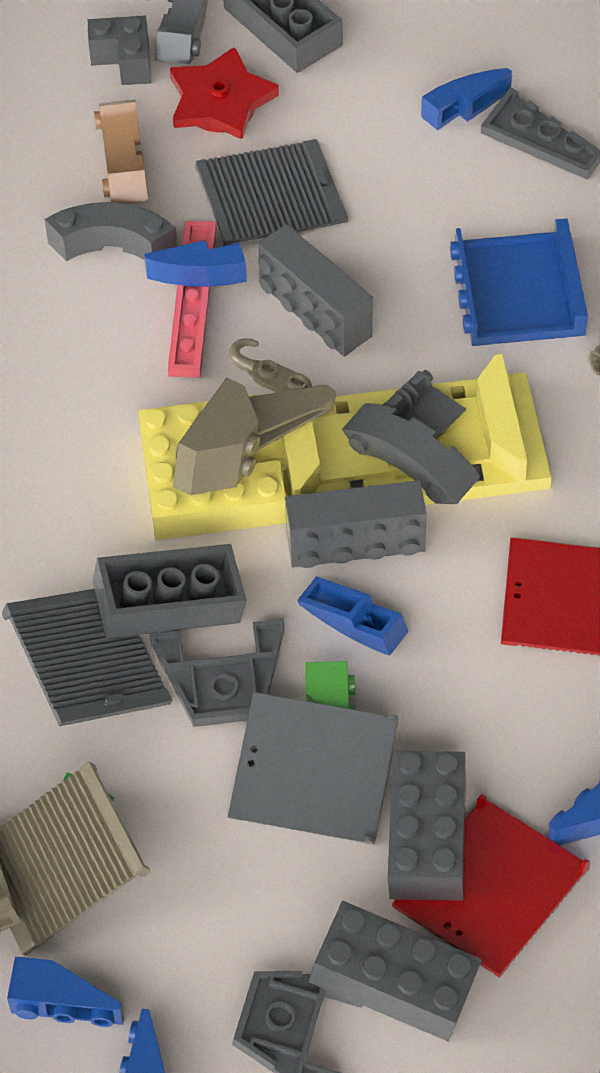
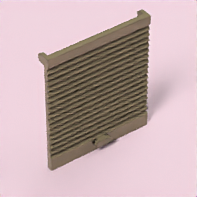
[0,761,150,956]

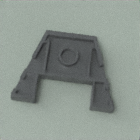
[150,618,284,727]
[232,971,363,1073]

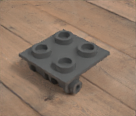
[383,370,466,439]

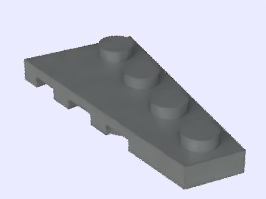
[481,87,600,180]

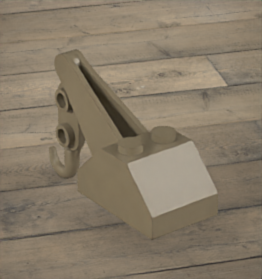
[173,338,336,495]

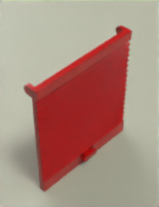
[500,537,600,656]
[392,794,590,978]

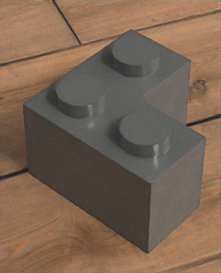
[87,15,151,85]

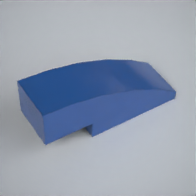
[421,68,512,130]
[144,240,247,287]
[297,576,409,656]

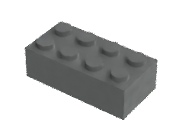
[223,0,343,73]
[258,223,373,357]
[285,480,427,568]
[93,544,246,638]
[388,751,466,901]
[309,900,482,1042]

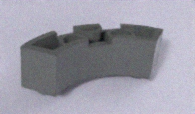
[155,0,208,64]
[44,202,177,262]
[342,403,480,504]

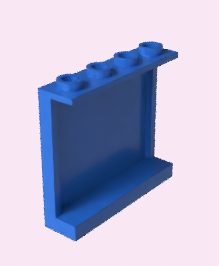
[450,218,588,346]

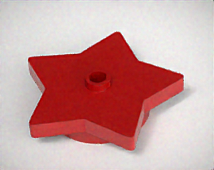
[170,48,279,139]

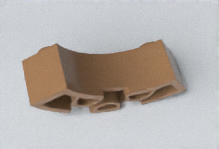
[94,99,148,203]

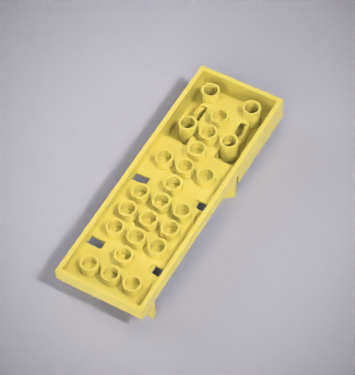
[138,354,552,540]

